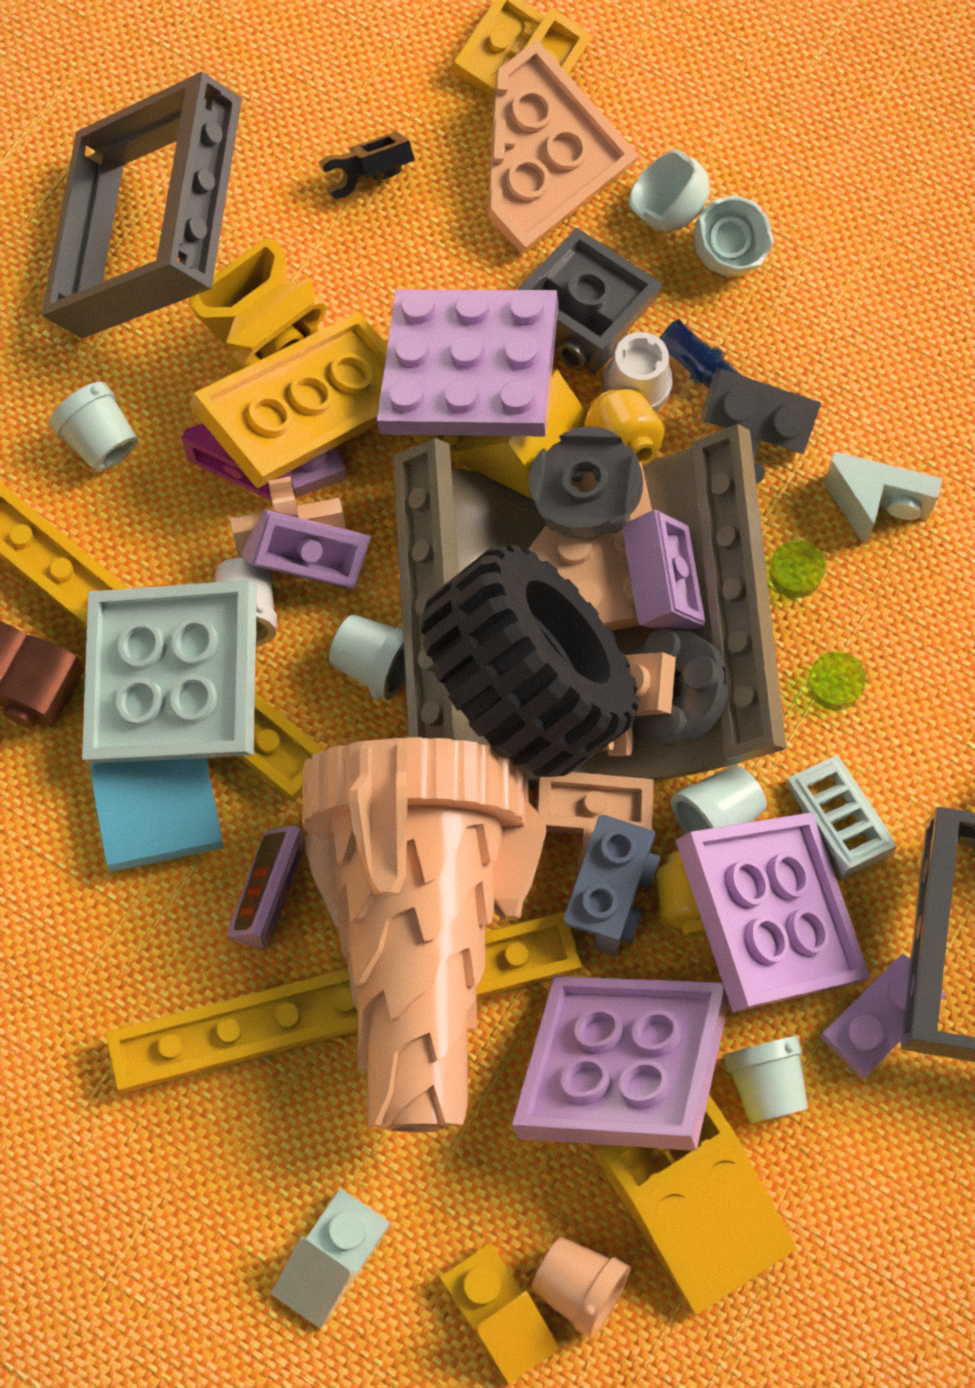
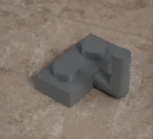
[699,368,822,484]

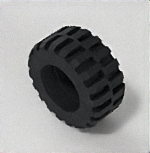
[421,545,639,777]

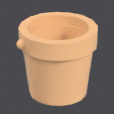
[531,1237,631,1339]

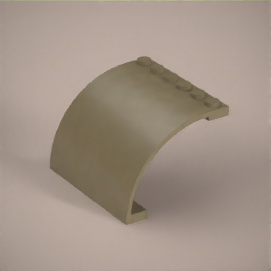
[393,424,787,790]

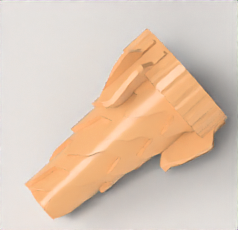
[303,737,546,1133]

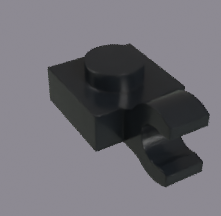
[318,131,415,199]

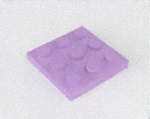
[377,289,558,437]
[675,812,871,1013]
[512,976,729,1151]

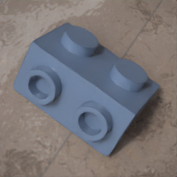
[564,815,661,957]

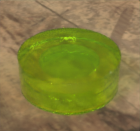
[769,540,826,598]
[807,651,866,711]

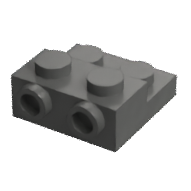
[517,227,663,375]

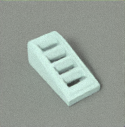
[786,755,897,881]

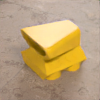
[189,238,327,374]

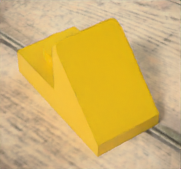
[439,1242,560,1385]

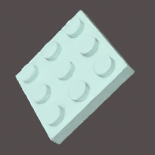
[82,580,257,764]

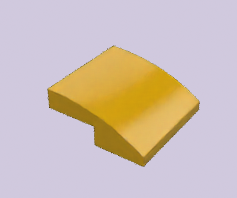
[449,0,593,97]

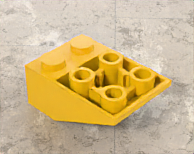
[594,1095,797,1316]

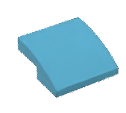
[90,758,224,872]

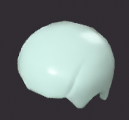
[628,149,710,232]
[693,195,774,277]

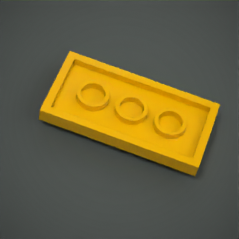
[189,312,388,489]

